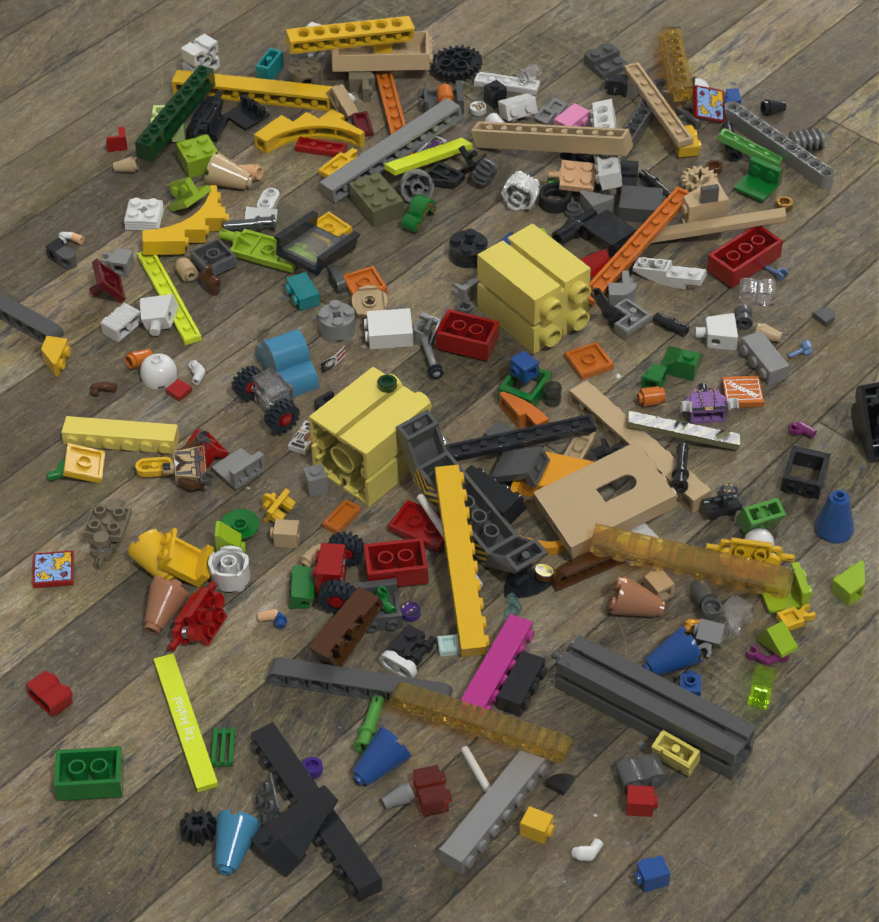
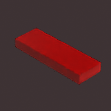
[295,137,347,157]

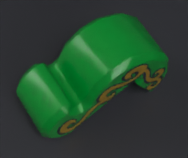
[401,194,436,233]

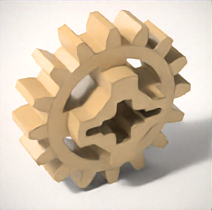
[681,165,718,192]

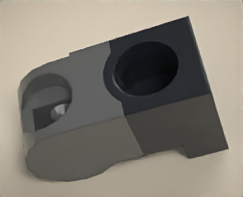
[46,237,77,269]

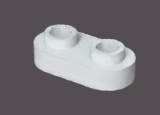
[257,188,280,209]
[379,650,417,678]

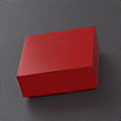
[166,379,192,402]

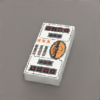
[288,420,312,455]

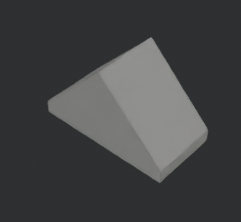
[580,190,614,214]

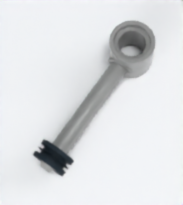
[414,320,444,380]

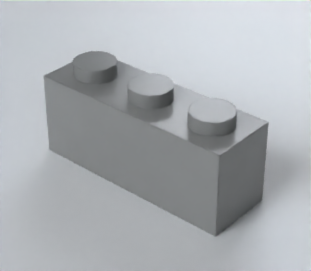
[740,331,789,385]

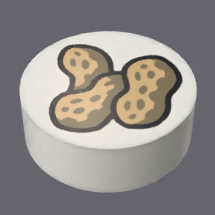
[470,101,486,116]

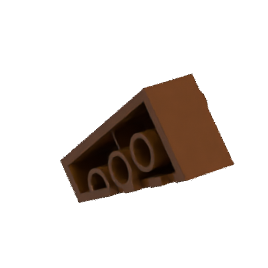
[308,586,384,667]

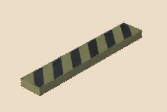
[627,411,740,450]

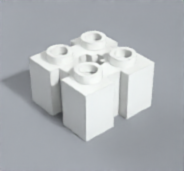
[181,34,220,71]

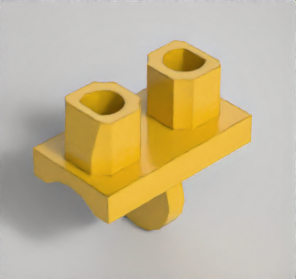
[261,488,296,524]

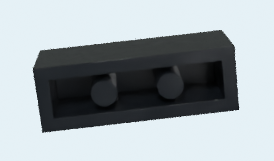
[497,651,547,717]

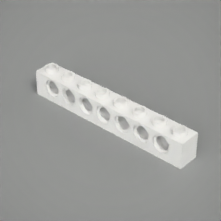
[590,99,622,190]

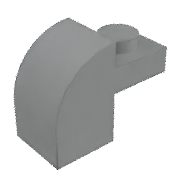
[608,271,637,305]

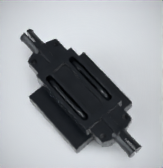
[186,90,229,141]

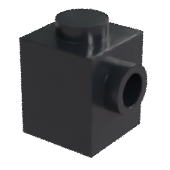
[484,80,507,109]

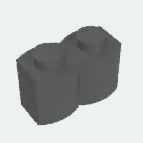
[616,753,666,794]

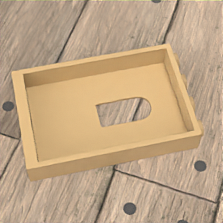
[332,31,433,72]
[533,441,678,559]

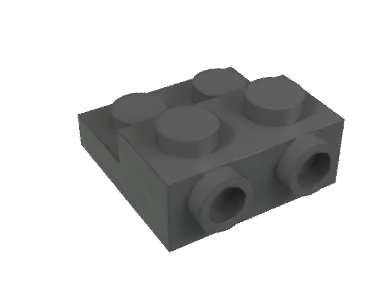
[584,43,629,80]

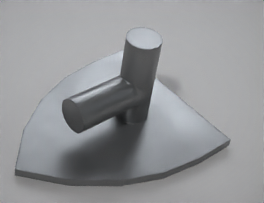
[419,303,448,344]

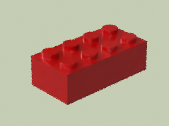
[707,226,783,288]

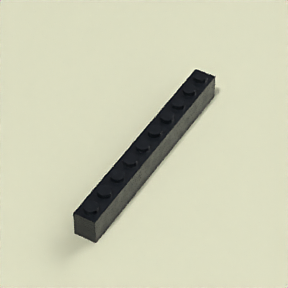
[250,722,382,902]

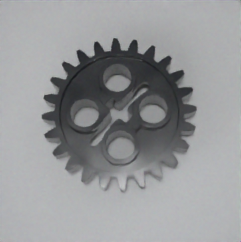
[430,45,483,82]

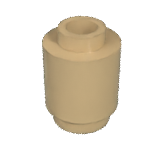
[175,257,198,282]
[299,544,321,567]

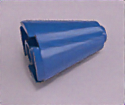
[814,490,854,544]
[643,626,703,676]
[352,727,411,786]

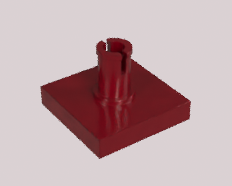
[89,258,126,303]

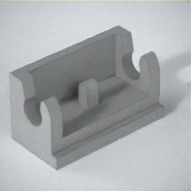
[451,269,483,301]

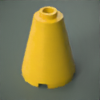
[128,529,177,581]

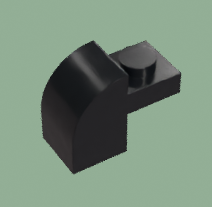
[619,160,639,193]

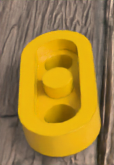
[135,457,173,477]

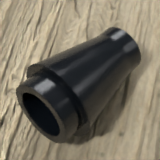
[760,99,786,116]

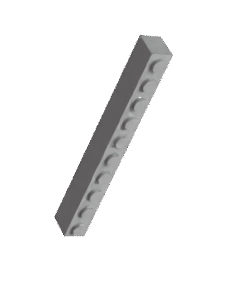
[320,98,462,203]

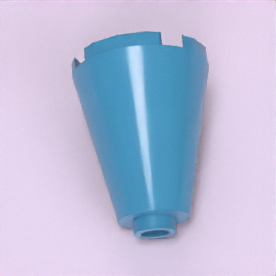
[215,810,260,875]

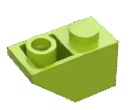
[831,560,865,607]

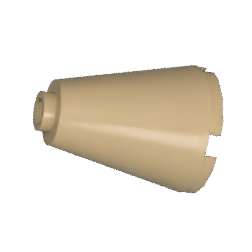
[204,151,253,190]

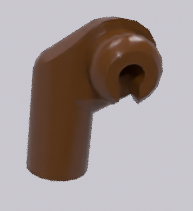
[89,381,117,396]

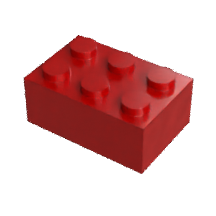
[436,309,500,361]
[363,538,429,587]

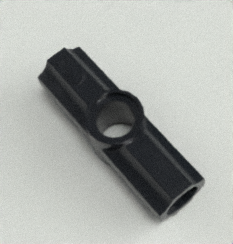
[552,208,598,245]

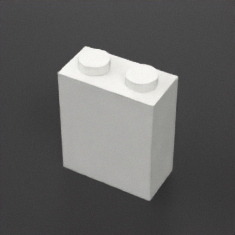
[364,308,413,349]

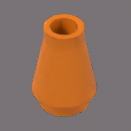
[125,348,153,369]

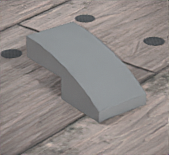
[534,98,568,125]

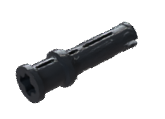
[722,121,742,162]
[590,288,623,328]
[671,443,689,493]

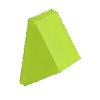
[756,621,798,658]

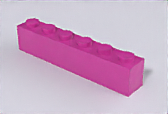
[458,614,535,725]

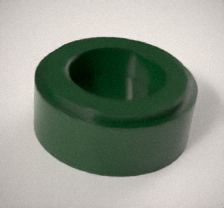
[377,374,397,393]

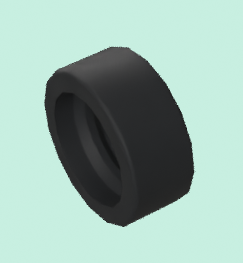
[539,183,571,213]

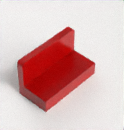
[580,249,610,278]
[186,428,229,468]

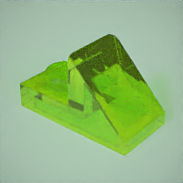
[747,663,777,710]

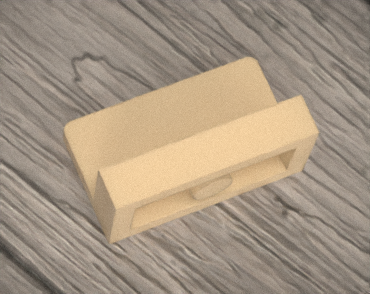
[326,84,358,120]

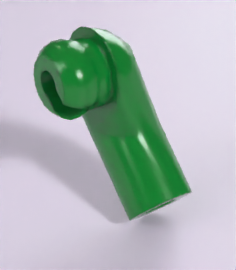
[46,459,66,481]
[376,586,396,614]

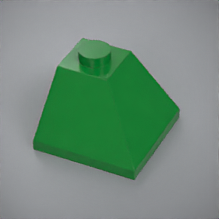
[661,346,704,381]

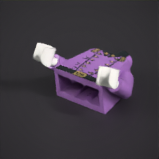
[680,383,739,424]

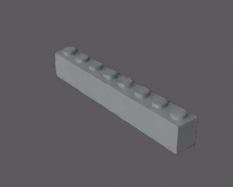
[439,729,560,875]

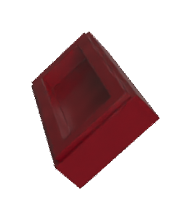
[351,111,374,137]

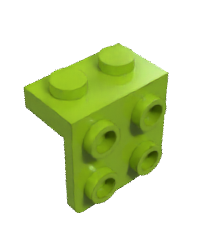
[759,562,813,613]

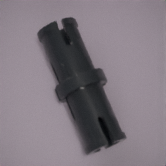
[653,312,690,337]

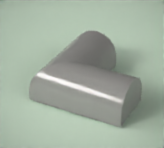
[614,297,653,339]

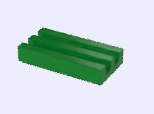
[211,727,236,767]

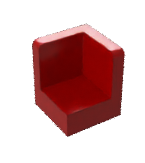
[106,127,128,152]

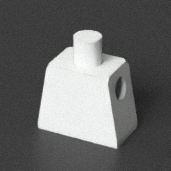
[140,294,178,336]
[695,313,738,350]

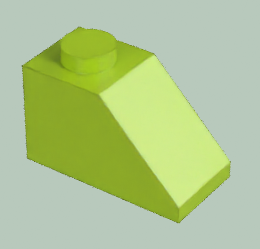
[214,521,246,554]

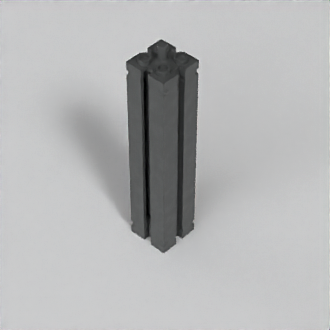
[551,635,756,781]

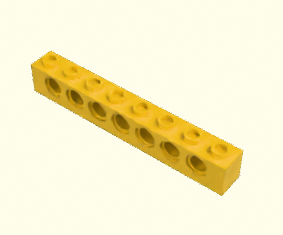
[285,16,415,54]

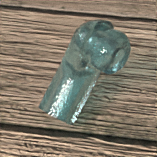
[504,593,522,619]

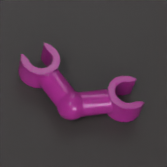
[745,645,790,666]

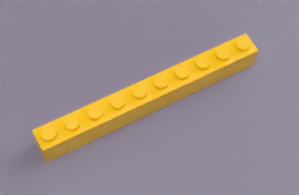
[172,70,334,111]
[435,465,489,658]

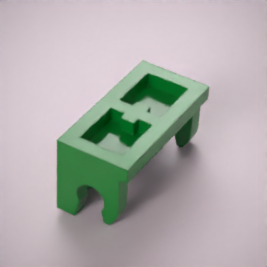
[289,565,314,609]

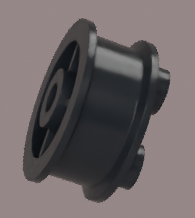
[449,229,488,268]

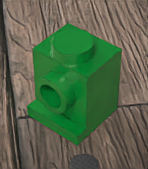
[641,363,667,388]

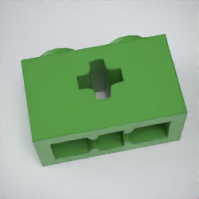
[737,498,786,534]

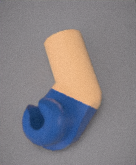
[258,609,288,629]

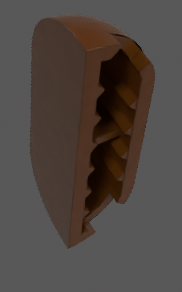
[551,547,625,592]

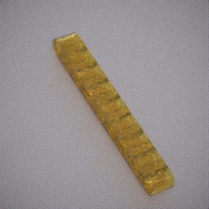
[389,682,573,763]

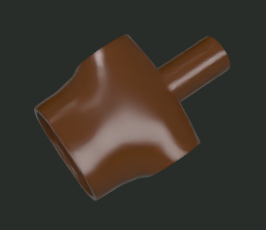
[199,264,221,296]

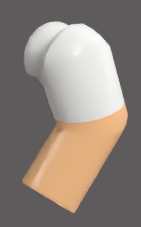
[58,232,84,245]

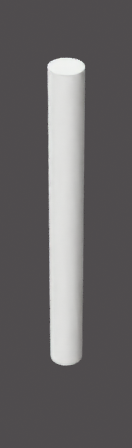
[460,746,491,793]

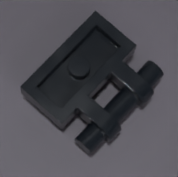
[384,624,437,665]

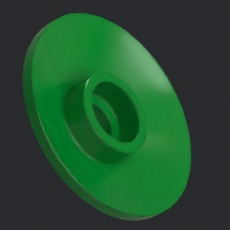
[221,509,260,540]

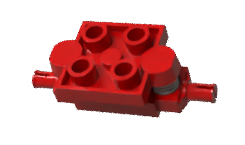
[167,581,228,652]

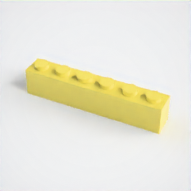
[61,416,180,454]

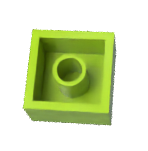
[176,134,218,178]

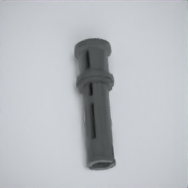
[222,214,276,231]

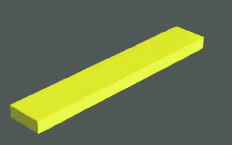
[384,138,473,176]

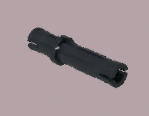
[638,169,672,198]

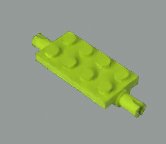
[219,228,318,273]

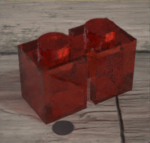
[413,764,452,817]

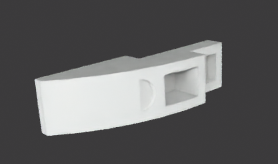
[633,257,707,290]

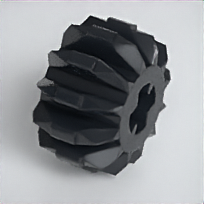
[180,808,217,846]

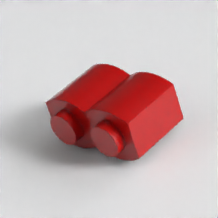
[25,670,73,717]

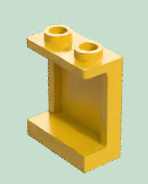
[158,528,214,588]

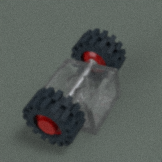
[231,365,300,434]

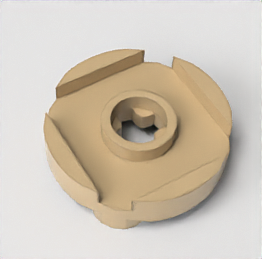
[352,285,388,319]

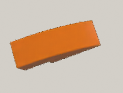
[499,392,549,429]

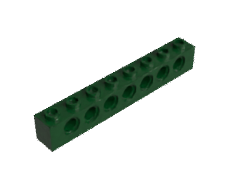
[135,65,215,162]

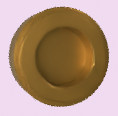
[775,196,793,212]

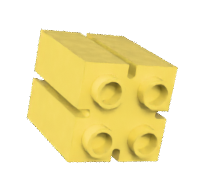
[477,223,591,354]
[309,367,432,507]

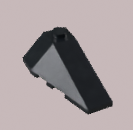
[251,785,339,877]

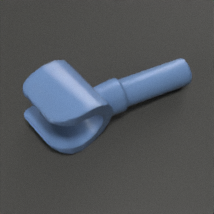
[765,265,788,281]
[788,340,812,358]

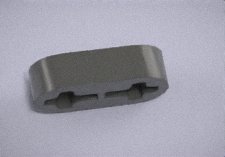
[327,264,347,293]

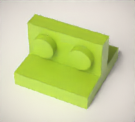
[167,177,212,212]

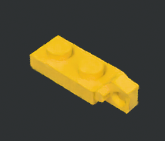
[318,148,358,178]

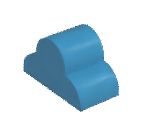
[255,329,319,399]

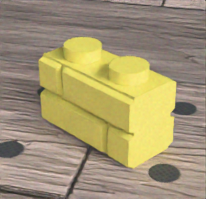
[652,730,700,777]

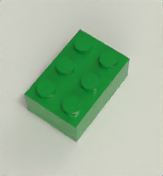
[54,746,124,801]

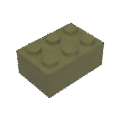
[349,172,404,228]

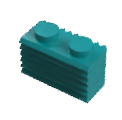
[255,48,284,80]
[284,272,320,311]

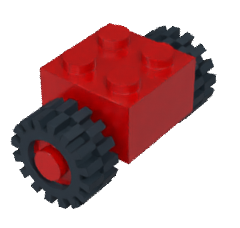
[313,531,364,614]

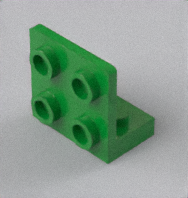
[734,156,782,202]

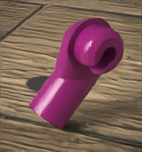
[788,422,817,438]

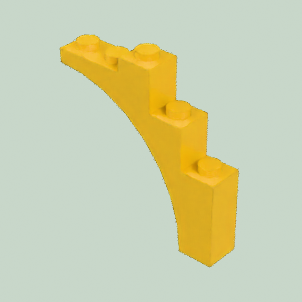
[254,109,365,154]
[142,185,229,255]

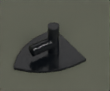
[458,145,487,171]
[504,564,552,599]

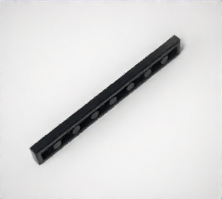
[446,414,597,461]

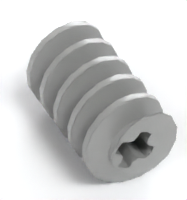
[788,128,825,150]

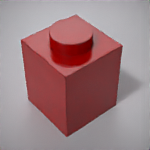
[626,785,658,817]

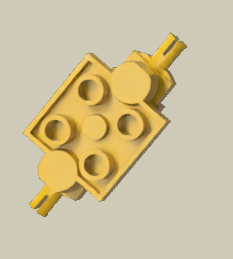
[706,537,795,581]

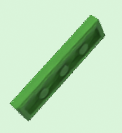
[717,128,783,167]

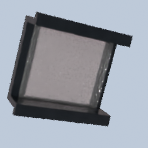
[274,210,360,276]

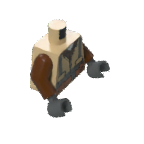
[162,430,213,491]

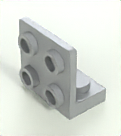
[212,448,266,490]

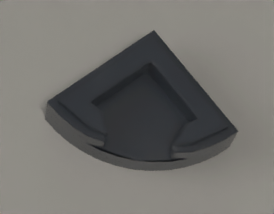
[545,773,575,796]

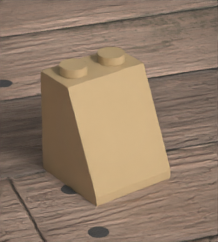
[680,178,729,224]

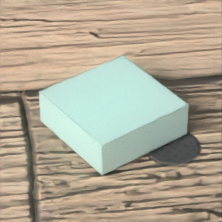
[437,634,460,657]

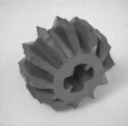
[471,158,499,187]

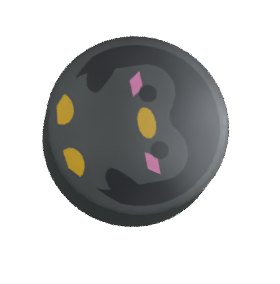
[719,483,739,497]

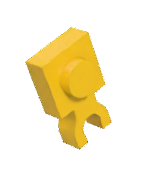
[776,603,816,631]

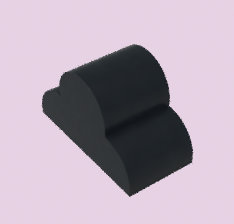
[851,382,879,461]

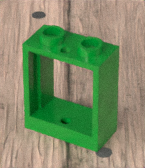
[498,368,552,407]

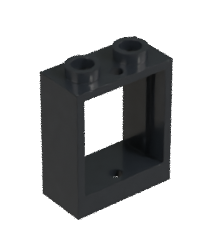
[781,445,831,499]

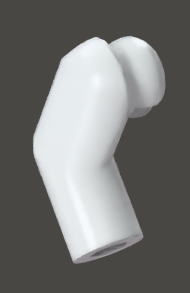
[188,360,205,385]
[571,838,603,861]

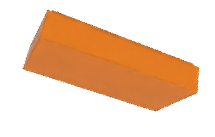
[322,499,361,534]

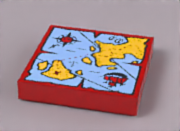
[693,85,724,123]
[32,550,74,588]

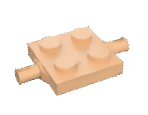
[548,160,597,192]

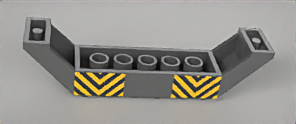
[396,409,548,574]

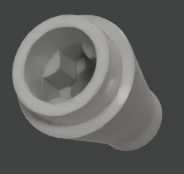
[381,783,415,809]

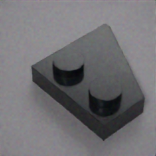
[426,161,465,188]

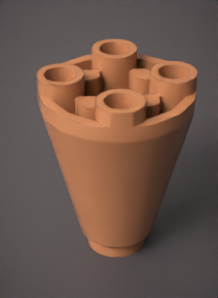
[606,575,665,617]
[144,576,190,635]

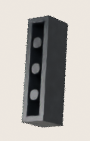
[465,465,527,525]

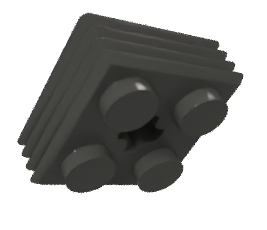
[190,238,237,275]

